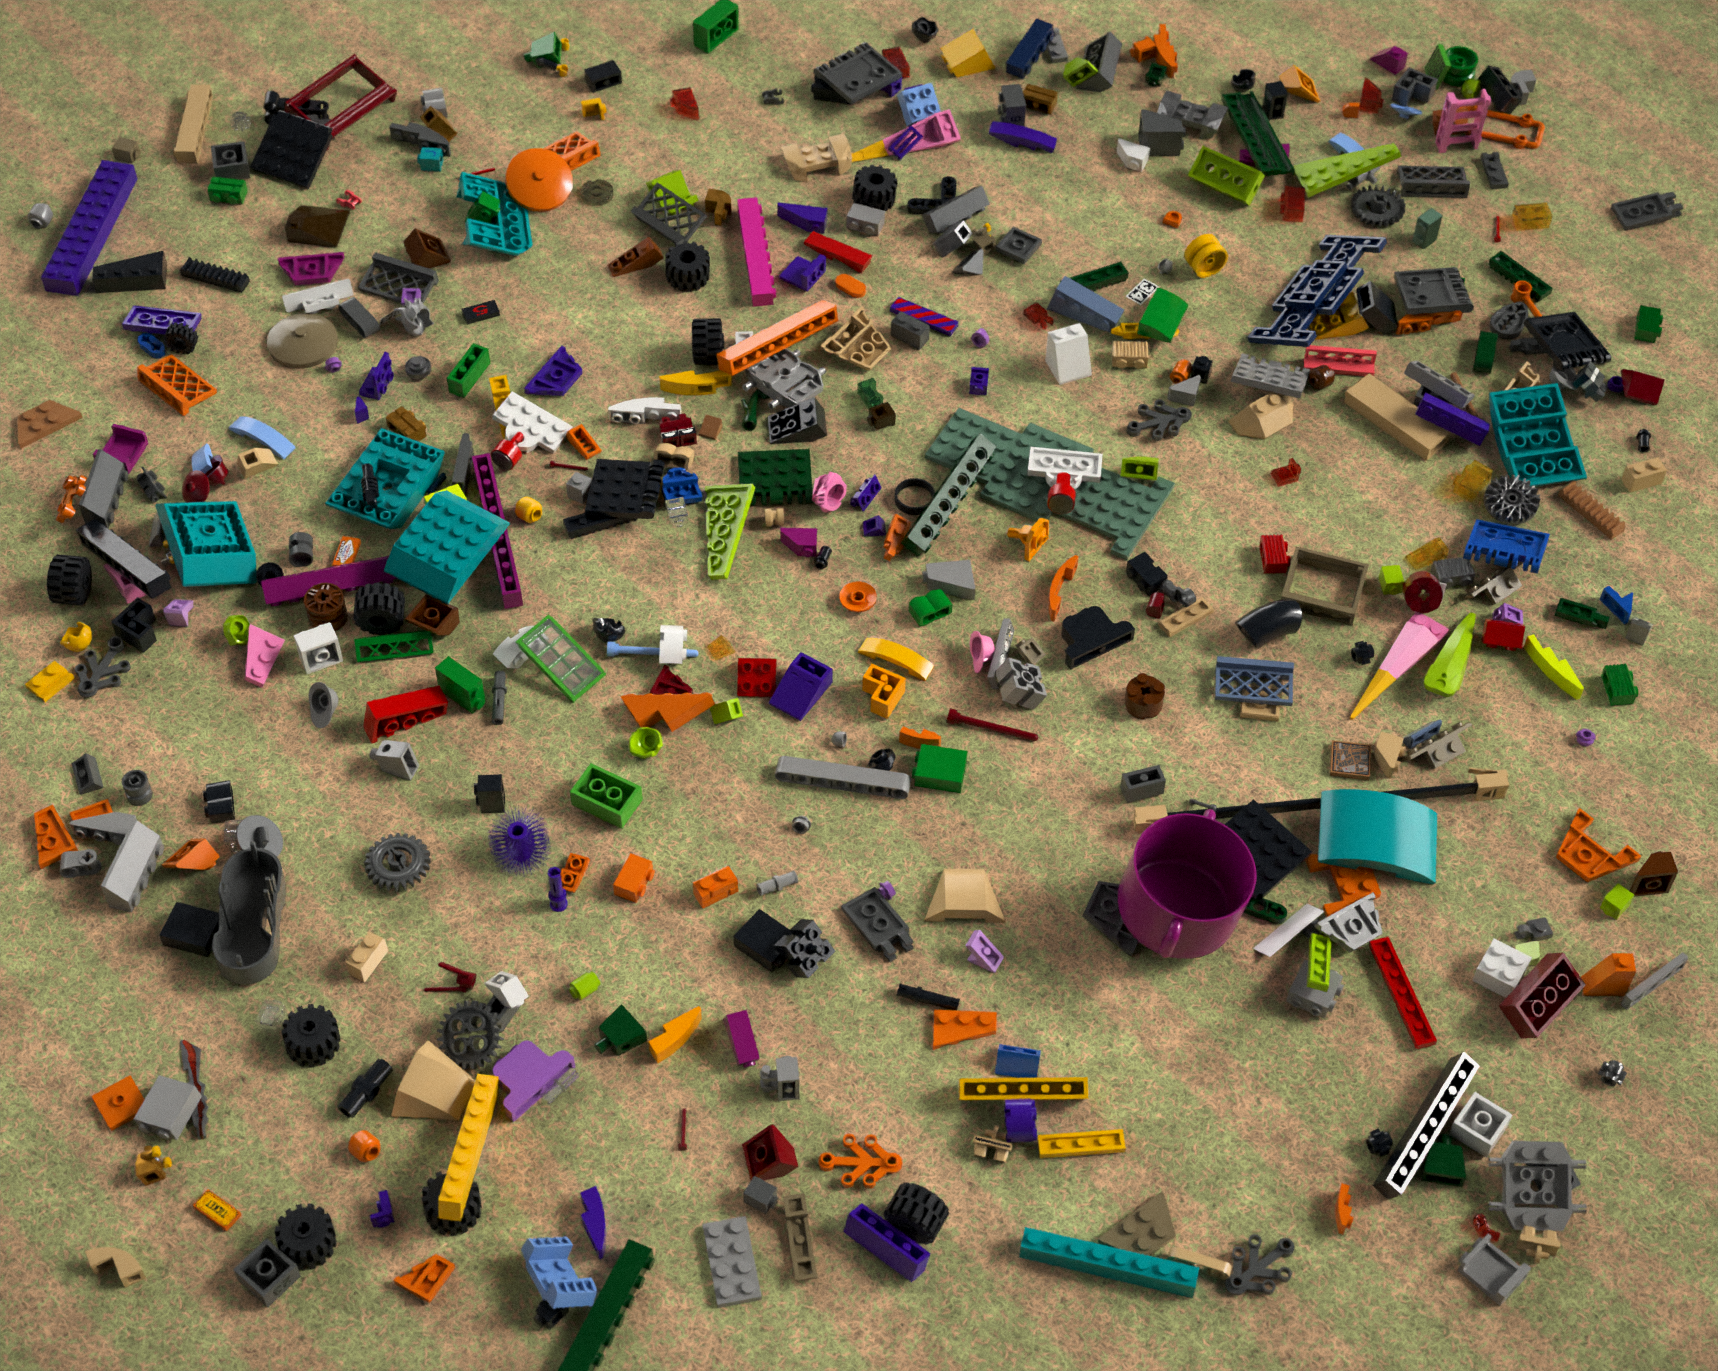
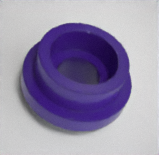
[1607,376,1624,392]

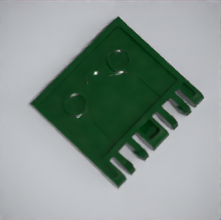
[738,449,813,506]

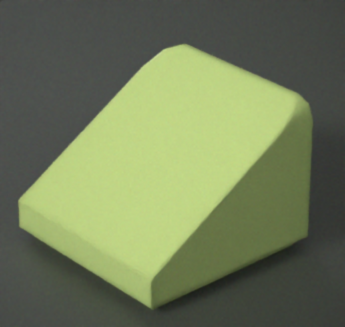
[1515,941,1540,966]

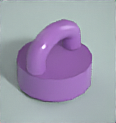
[971,328,989,348]

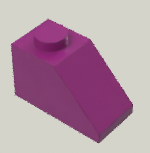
[1370,46,1408,75]
[780,527,817,558]

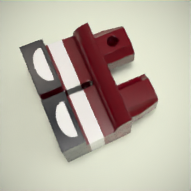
[659,413,697,447]

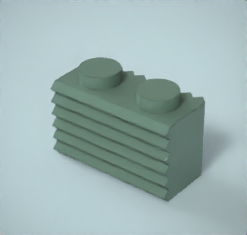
[1412,208,1442,249]

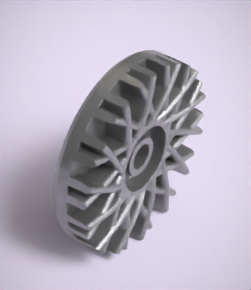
[1484,474,1541,525]

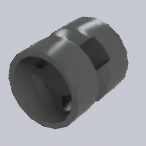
[289,532,313,567]
[121,770,153,806]

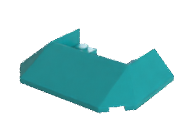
[456,172,533,256]

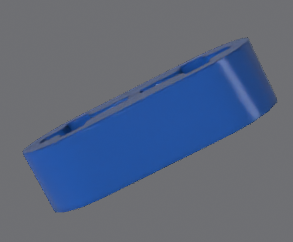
[138,333,166,359]

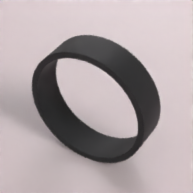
[895,478,935,515]

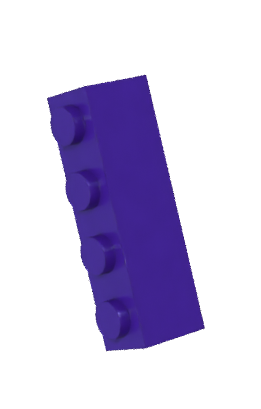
[1415,392,1490,446]
[843,1203,931,1282]

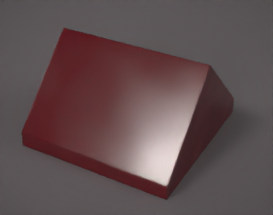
[1621,369,1665,405]

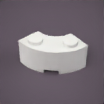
[659,625,687,664]
[493,626,549,669]

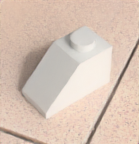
[1117,139,1150,172]
[485,971,529,1008]

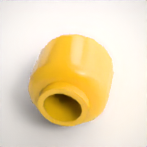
[515,496,542,523]

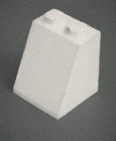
[1045,323,1092,385]

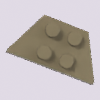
[1098,1192,1176,1256]

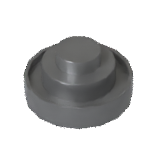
[405,356,432,379]

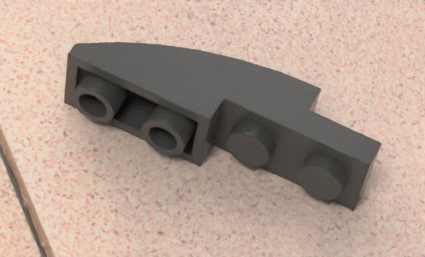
[389,122,451,157]

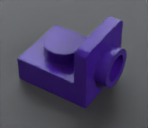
[370,1190,395,1228]

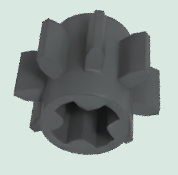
[1598,1060,1627,1087]

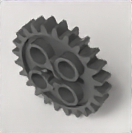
[437,1000,504,1069]

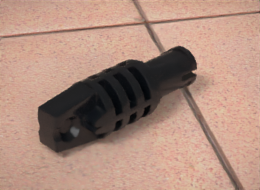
[361,463,380,509]

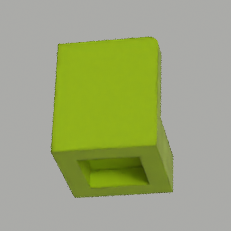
[710,698,743,724]

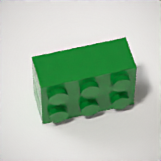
[693,0,739,54]

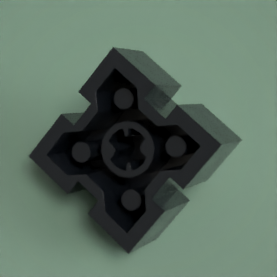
[773,919,836,978]

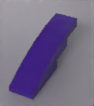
[988,121,1057,153]

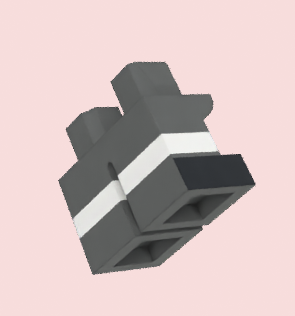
[1572,362,1608,402]

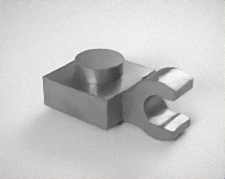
[1514,917,1553,942]

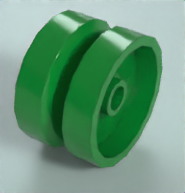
[1443,46,1479,87]

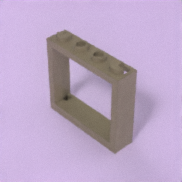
[1281,546,1369,625]

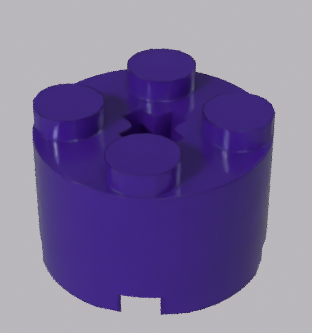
[1004,1098,1037,1143]

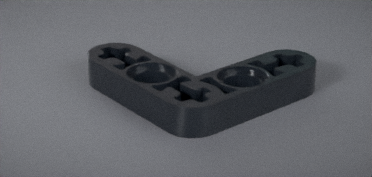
[907,176,956,215]

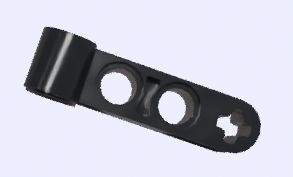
[264,91,329,124]

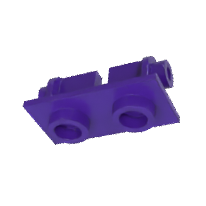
[850,474,881,512]

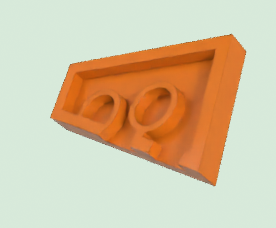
[34,804,78,869]
[933,1009,997,1050]

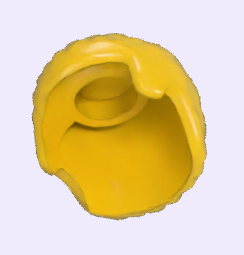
[60,622,92,652]

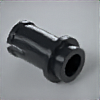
[1636,429,1651,452]
[814,546,832,569]

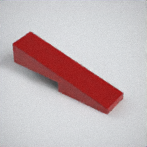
[804,231,873,274]

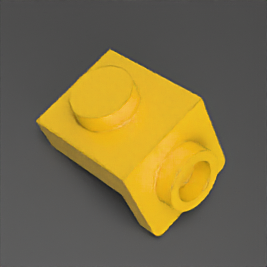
[581,98,607,120]

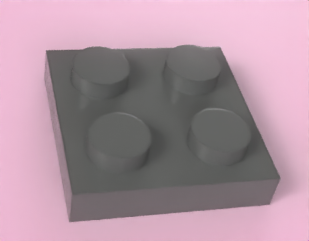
[996,226,1042,264]

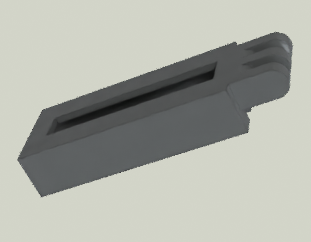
[452,433,474,497]

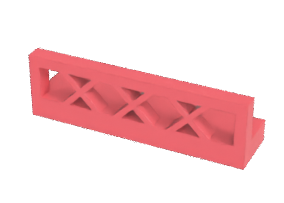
[1303,345,1377,377]

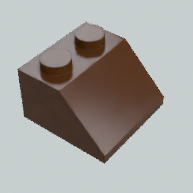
[403,228,451,269]
[405,594,460,635]
[1630,851,1678,897]

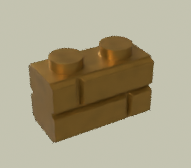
[1023,83,1058,115]
[386,406,426,441]

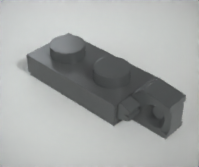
[1509,337,1547,355]

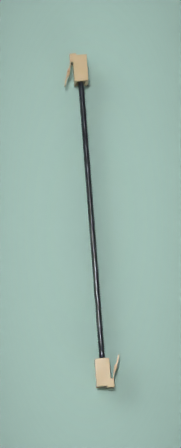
[1133,767,1509,834]

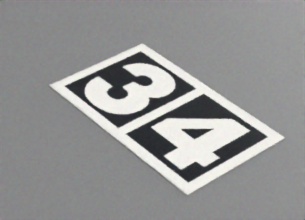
[1126,279,1159,305]
[379,305,406,325]

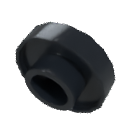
[256,562,284,587]
[868,748,896,771]

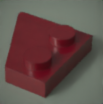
[650,665,693,695]

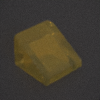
[707,635,736,660]

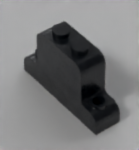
[1061,606,1135,670]

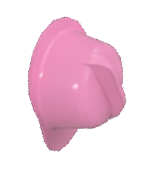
[969,631,995,673]

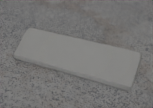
[1404,360,1475,408]

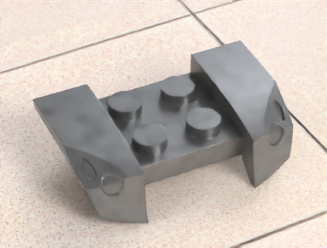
[1157,91,1228,140]

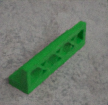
[354,630,434,662]

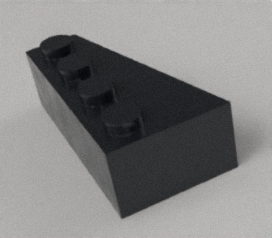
[92,250,167,293]

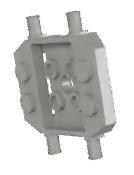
[742,349,826,409]
[1488,1141,1587,1231]

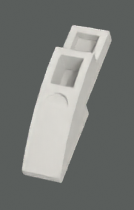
[608,398,681,424]

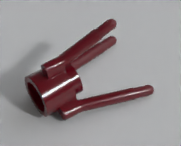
[424,962,477,993]

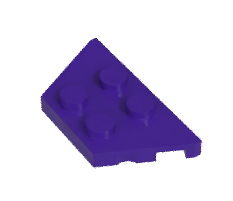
[524,346,583,396]

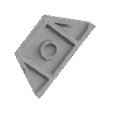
[1314,892,1383,952]

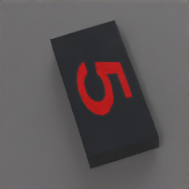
[462,300,500,325]

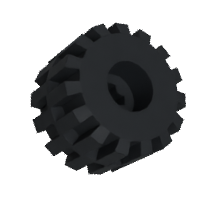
[852,165,898,212]
[665,241,710,292]
[692,318,724,365]
[47,554,92,606]
[353,583,405,635]
[282,1004,341,1068]
[422,1169,482,1236]
[883,1182,949,1245]
[275,1203,337,1270]

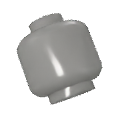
[28,203,53,229]

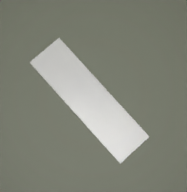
[1253,903,1324,957]

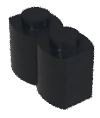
[203,780,235,824]

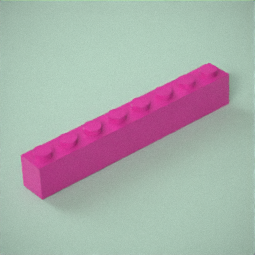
[737,197,776,307]

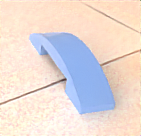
[228,416,295,459]

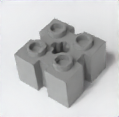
[995,657,1047,710]

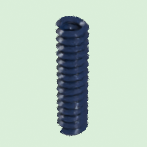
[427,473,447,495]

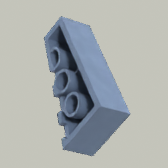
[1047,276,1124,333]

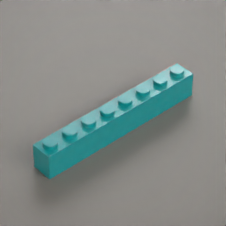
[1019,1227,1199,1298]

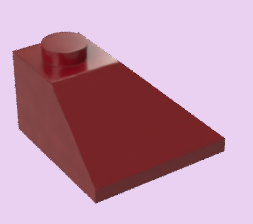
[742,1124,799,1181]

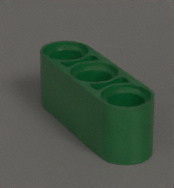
[1473,331,1498,374]

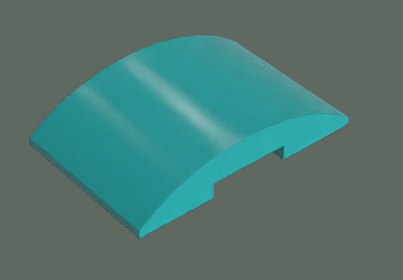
[1489,383,1587,487]
[1318,789,1437,884]

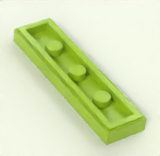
[1307,933,1331,992]

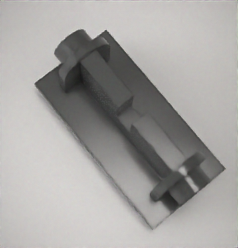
[137,466,167,502]

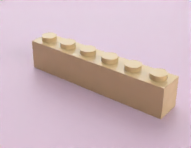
[173,84,213,164]

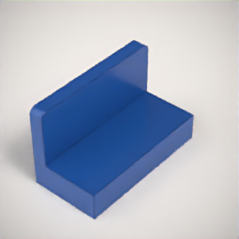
[995,1044,1041,1078]

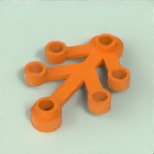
[56,475,87,523]
[818,1134,903,1189]

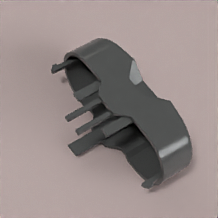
[213,842,286,985]

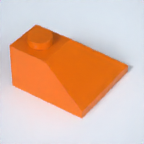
[161,838,220,870]

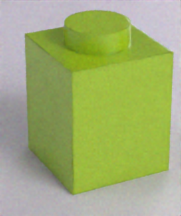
[1378,565,1404,595]
[1600,883,1634,920]

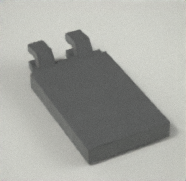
[1611,192,1683,231]
[841,887,914,962]

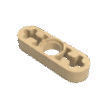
[1167,1247,1232,1280]

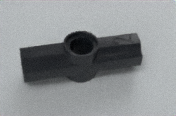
[338,1059,393,1118]

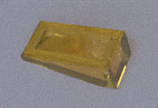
[1406,537,1449,570]

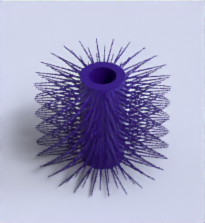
[487,806,551,876]

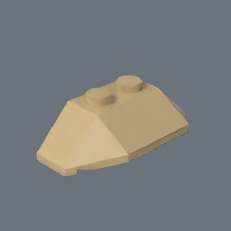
[1228,392,1293,439]

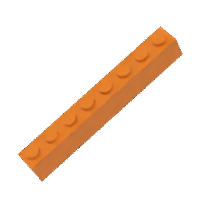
[717,300,838,376]

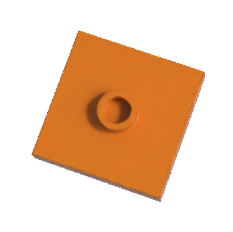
[91,1075,145,1131]

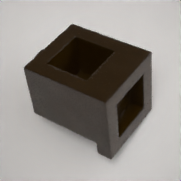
[867,402,896,430]

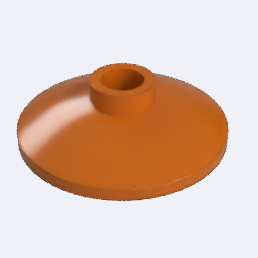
[839,581,877,612]

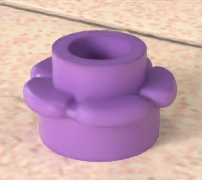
[325,357,342,373]
[1576,729,1596,746]
[878,881,896,900]

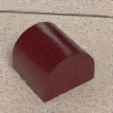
[1146,592,1165,619]

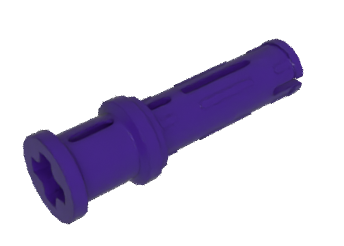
[547,867,568,912]

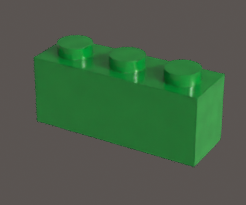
[447,343,491,398]

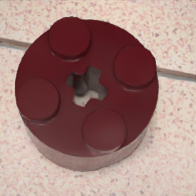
[1402,571,1443,613]

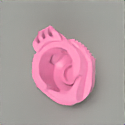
[812,471,847,513]

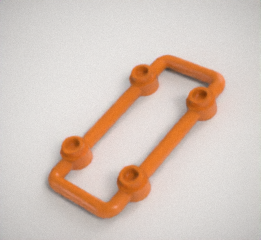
[1459,105,1545,149]

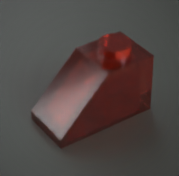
[1359,78,1384,114]
[670,87,699,120]

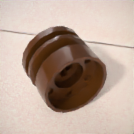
[304,583,348,631]

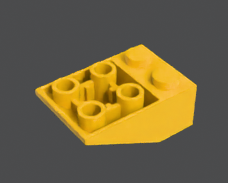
[1310,292,1369,340]

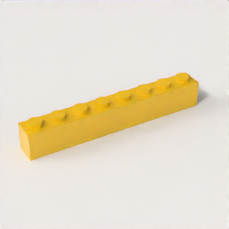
[438,1074,499,1221]

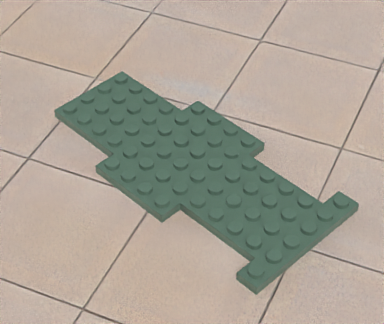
[925,408,1175,560]

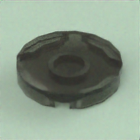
[581,179,614,206]

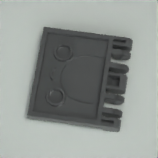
[813,42,902,104]
[1394,267,1474,315]

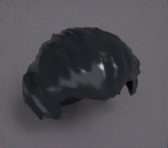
[912,17,939,43]
[592,618,625,642]

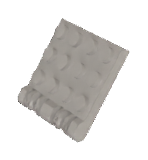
[1231,353,1310,398]

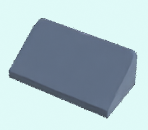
[1403,719,1442,749]

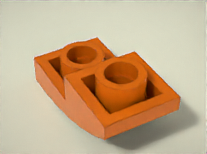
[899,726,941,749]
[560,852,590,893]
[1335,1183,1354,1235]

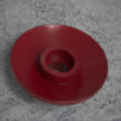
[182,470,210,502]

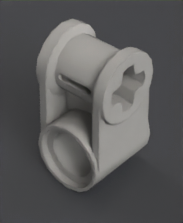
[60,849,102,878]

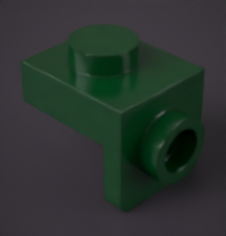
[1145,63,1167,87]

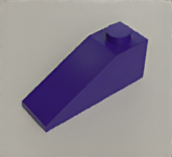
[777,202,827,234]

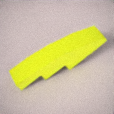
[1524,635,1584,700]

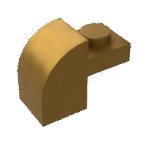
[705,188,732,226]

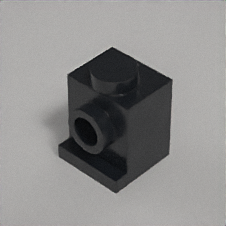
[1190,356,1213,384]
[533,1299,569,1330]

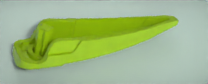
[1423,612,1476,697]

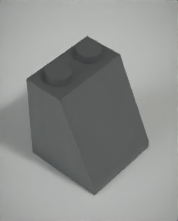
[1138,109,1186,156]

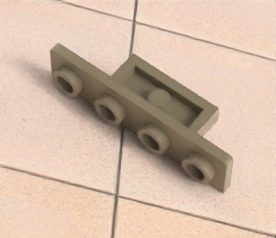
[1463,561,1524,605]
[1402,721,1472,769]

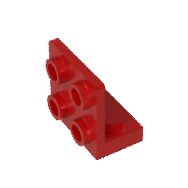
[737,658,777,697]

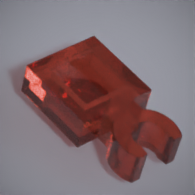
[1023,302,1054,330]

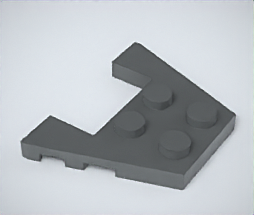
[1083,881,1138,957]

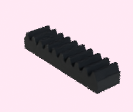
[180,257,250,293]
[563,513,637,539]

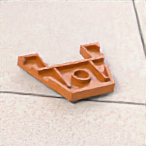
[1556,808,1641,883]
[1305,854,1381,918]

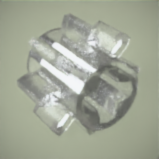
[230,111,251,132]

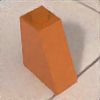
[1581,953,1636,996]

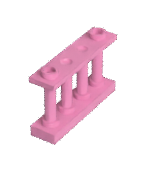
[1435,89,1491,153]

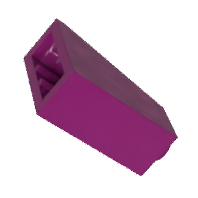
[723,1009,760,1068]

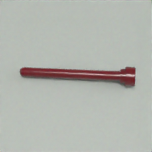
[946,708,1038,741]

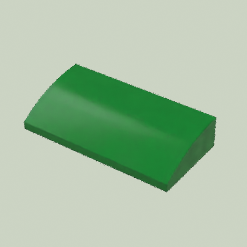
[1137,287,1188,343]

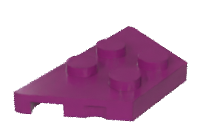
[278,252,345,285]

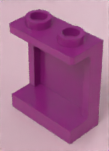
[93,424,148,474]

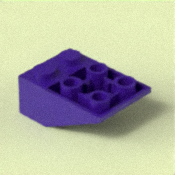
[769,652,833,721]

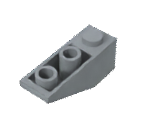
[70,812,137,845]

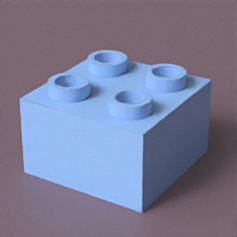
[897,83,941,126]

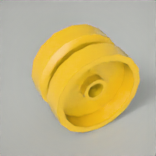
[1184,234,1228,278]

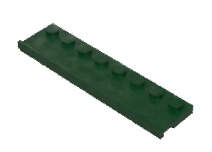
[1221,91,1295,177]

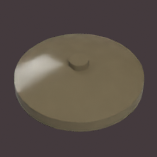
[267,313,338,369]

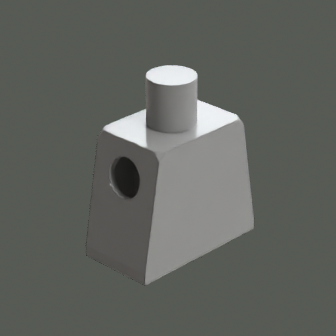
[370,740,419,781]

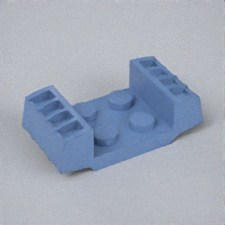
[521,1236,597,1309]

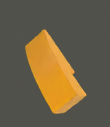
[648,1006,702,1063]

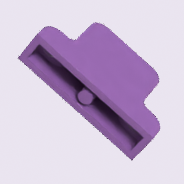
[493,1041,575,1122]

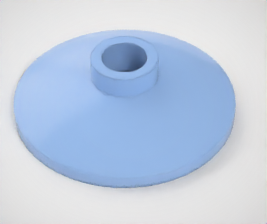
[1390,103,1422,119]

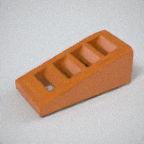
[566,424,602,460]

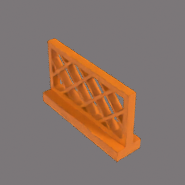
[543,131,601,171]
[137,354,217,416]

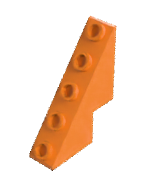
[621,692,715,732]

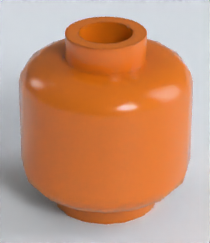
[348,1130,381,1163]

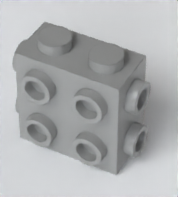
[1286,959,1344,1018]

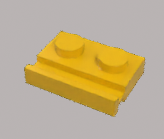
[25,660,74,702]

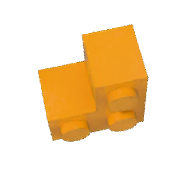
[862,663,906,719]

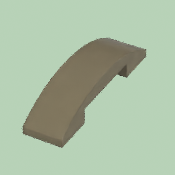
[783,1193,818,1282]

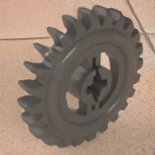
[1350,184,1406,227]
[364,833,431,892]

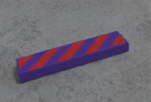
[890,297,959,337]

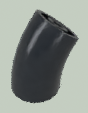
[1235,598,1302,649]

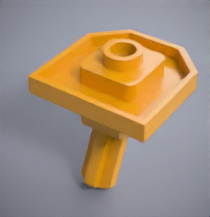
[1007,518,1049,562]

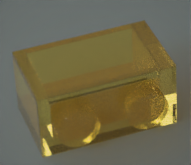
[1511,202,1553,231]
[1453,460,1493,503]

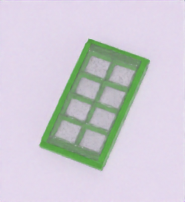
[515,614,606,703]

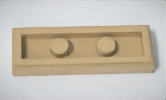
[1158,597,1214,638]

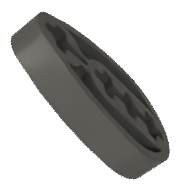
[1489,302,1528,340]

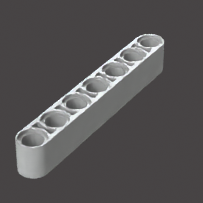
[774,756,911,799]

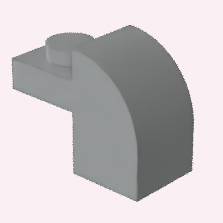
[1510,70,1536,105]

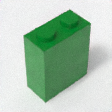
[435,656,486,714]
[911,744,968,793]

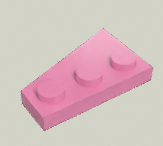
[244,624,285,687]

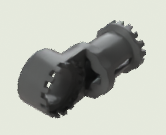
[1159,579,1196,607]

